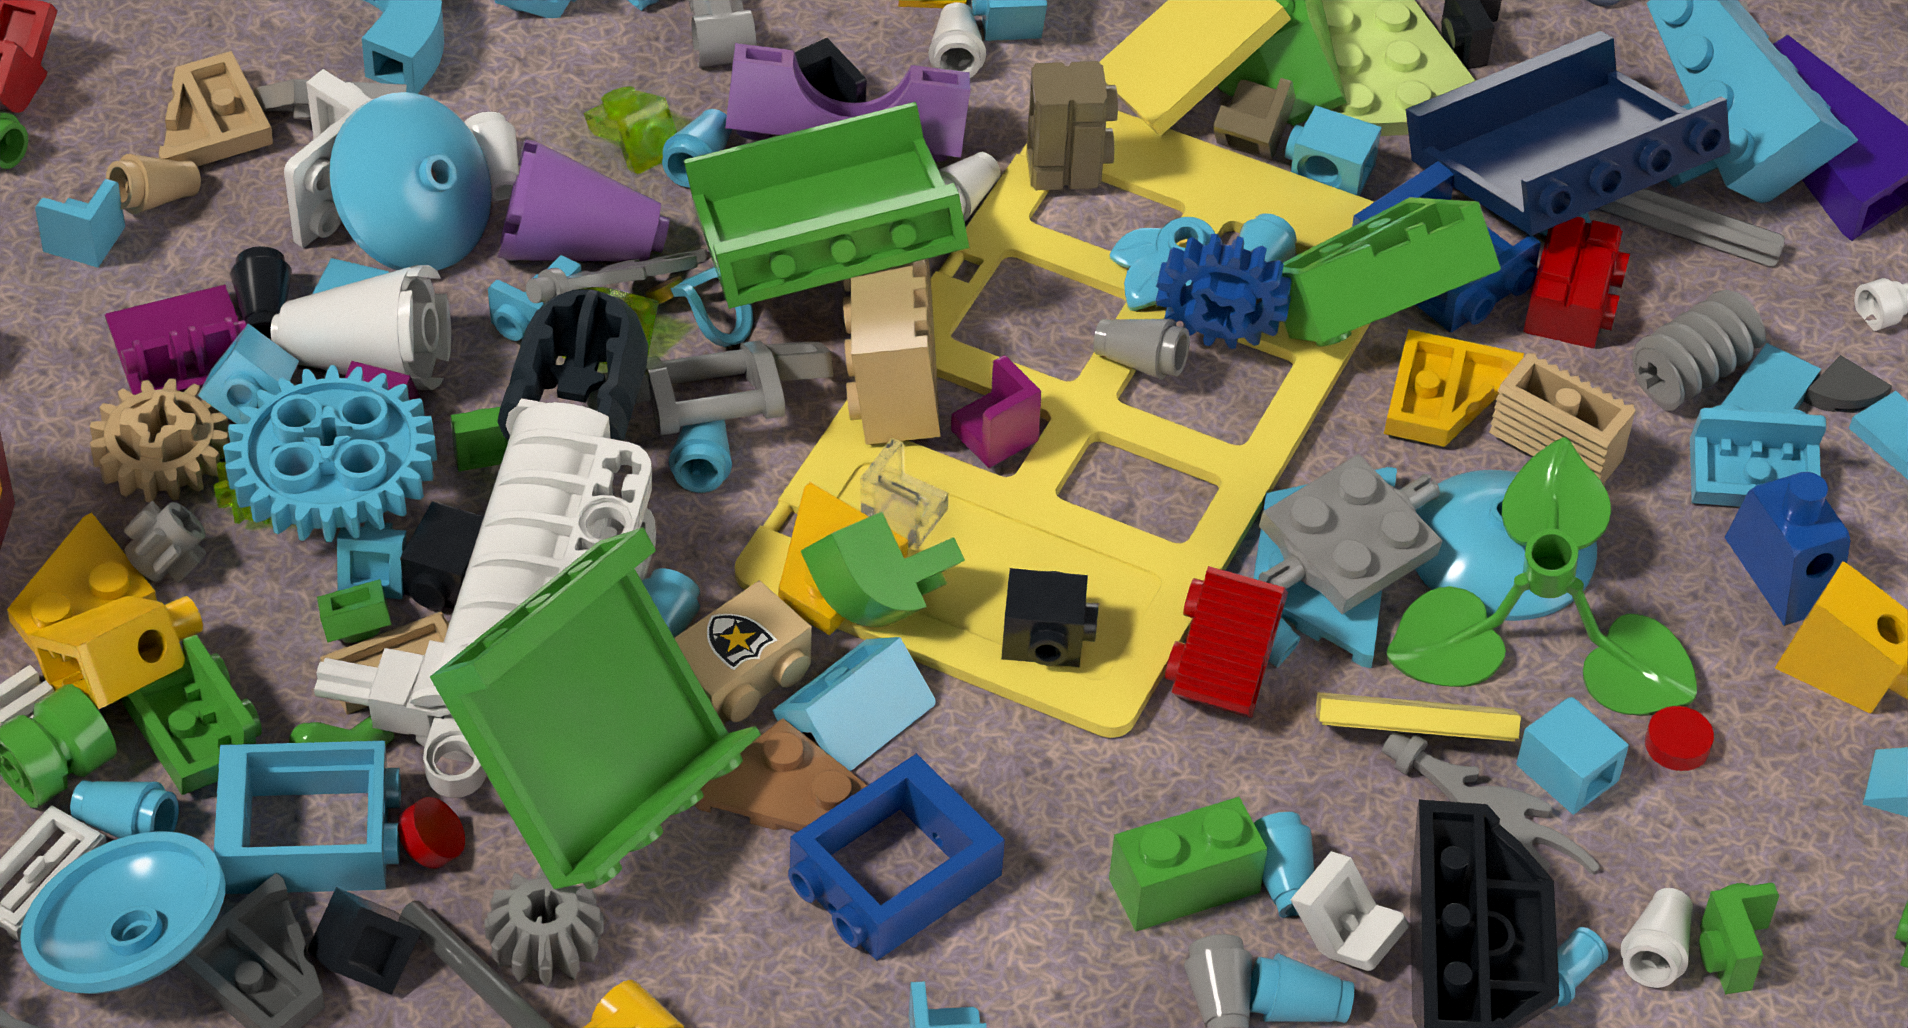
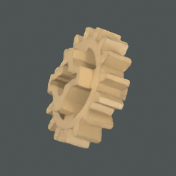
[90,379,229,502]

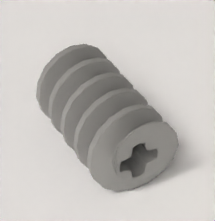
[1632,290,1766,411]

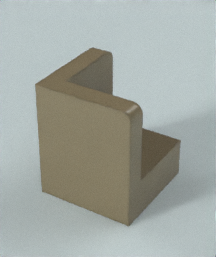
[1213,78,1296,161]

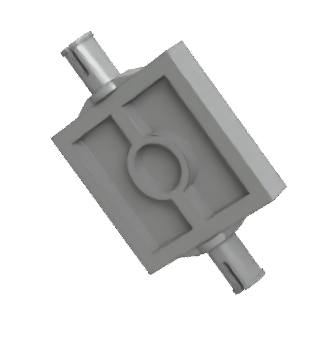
[1258,454,1443,614]

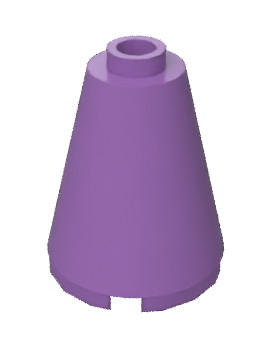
[498,139,670,262]

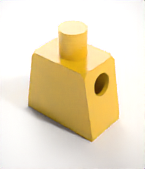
[1775,561,1908,714]
[28,595,203,709]

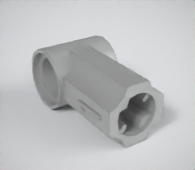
[689,0,757,68]

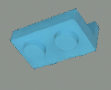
[1690,405,1826,507]

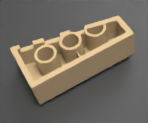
[843,258,941,445]

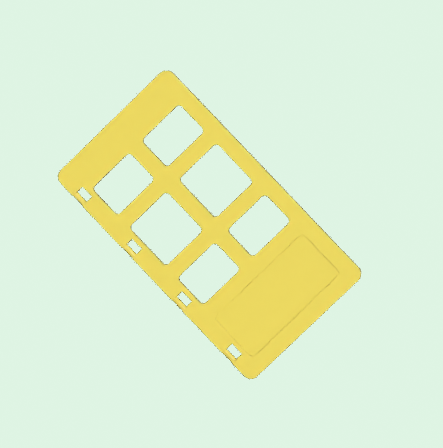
[735,111,1374,738]

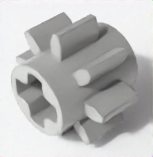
[124,501,206,583]

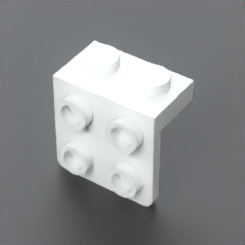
[284,69,373,248]

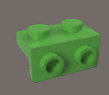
[122,635,262,795]

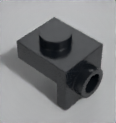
[1441,0,1502,69]

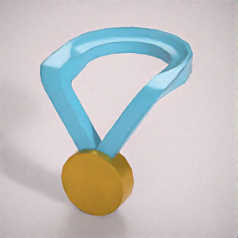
[645,267,753,347]

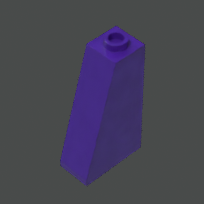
[1773,35,1908,241]

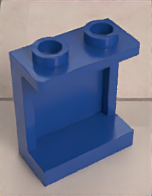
[1352,161,1541,333]

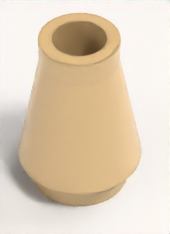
[105,154,201,214]

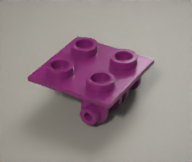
[105,284,246,395]

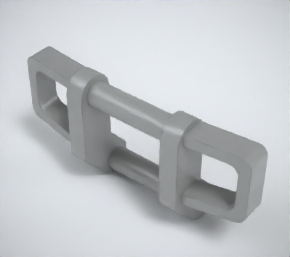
[581,340,834,435]

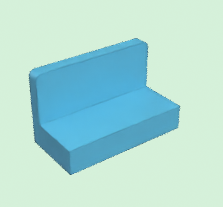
[772,637,936,771]

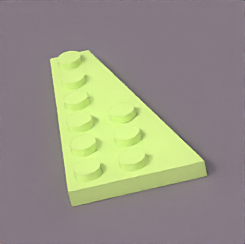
[1322,0,1475,136]

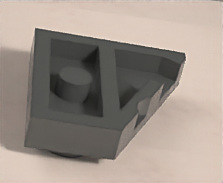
[177,873,325,1028]

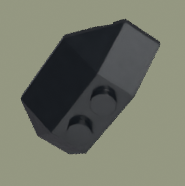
[1410,799,1560,1028]

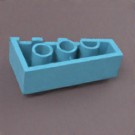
[1646,0,1858,203]

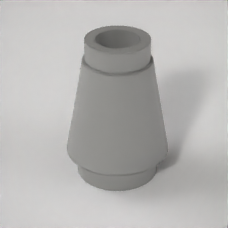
[1093,319,1190,380]
[1184,934,1252,1028]

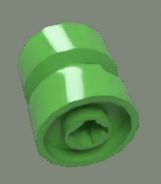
[0,684,117,808]

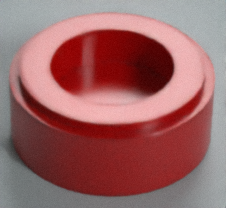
[1645,706,1714,771]
[398,797,465,869]

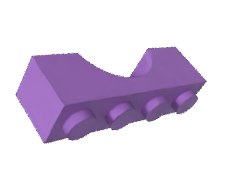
[725,43,970,162]

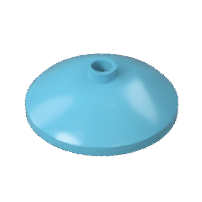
[330,92,492,271]
[1415,470,1597,621]
[20,831,226,994]

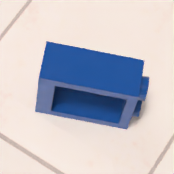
[788,753,1005,961]

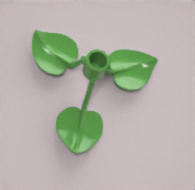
[1386,437,1697,716]

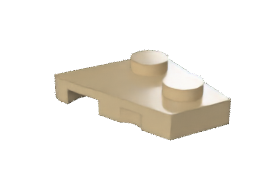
[158,51,273,166]

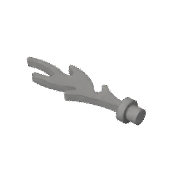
[526,249,707,304]
[1382,731,1599,875]

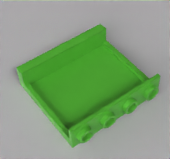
[684,102,970,309]
[430,527,761,889]

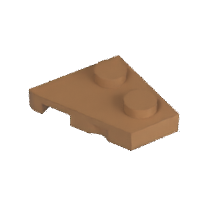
[694,718,868,832]

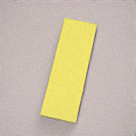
[1316,692,1521,741]

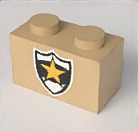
[674,580,812,724]

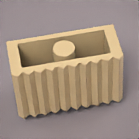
[1489,353,1635,484]

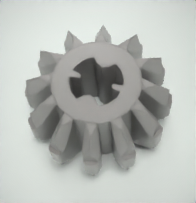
[485,867,604,988]

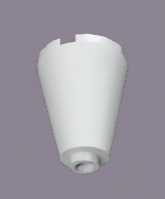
[271,265,451,390]

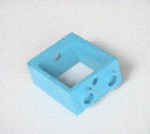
[214,741,401,894]

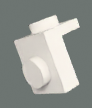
[1290,851,1409,971]

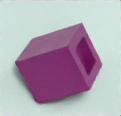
[951,355,1041,468]

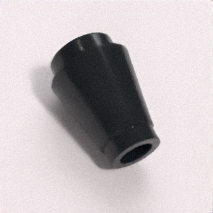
[230,246,292,338]

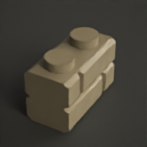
[1026,61,1118,191]

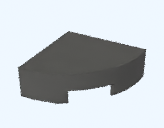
[1804,355,1892,412]

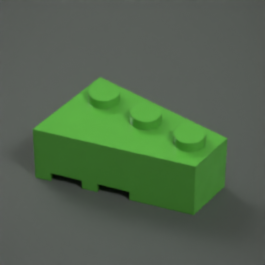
[1282,197,1501,346]

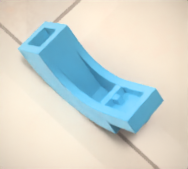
[362,0,444,94]

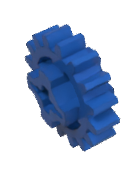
[1156,234,1292,349]

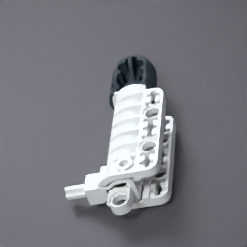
[314,289,656,798]

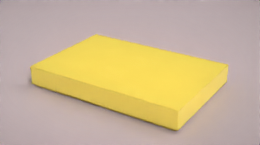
[1099,0,1291,136]

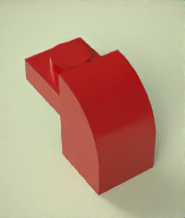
[0,0,58,113]

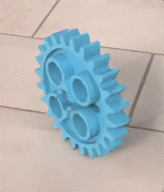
[223,365,437,542]

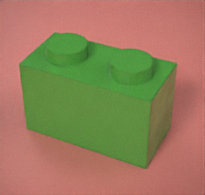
[1109,797,1267,932]

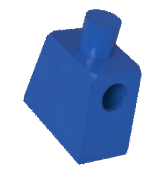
[1725,472,1851,626]

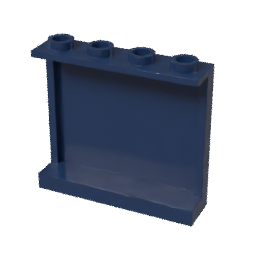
[1406,31,1730,236]

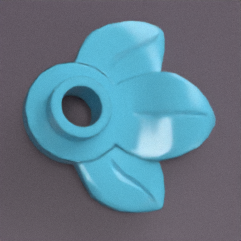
[1109,217,1215,311]

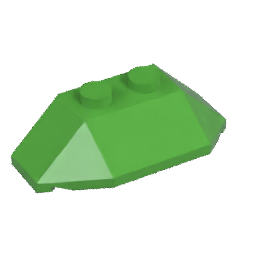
[1218,0,1347,126]

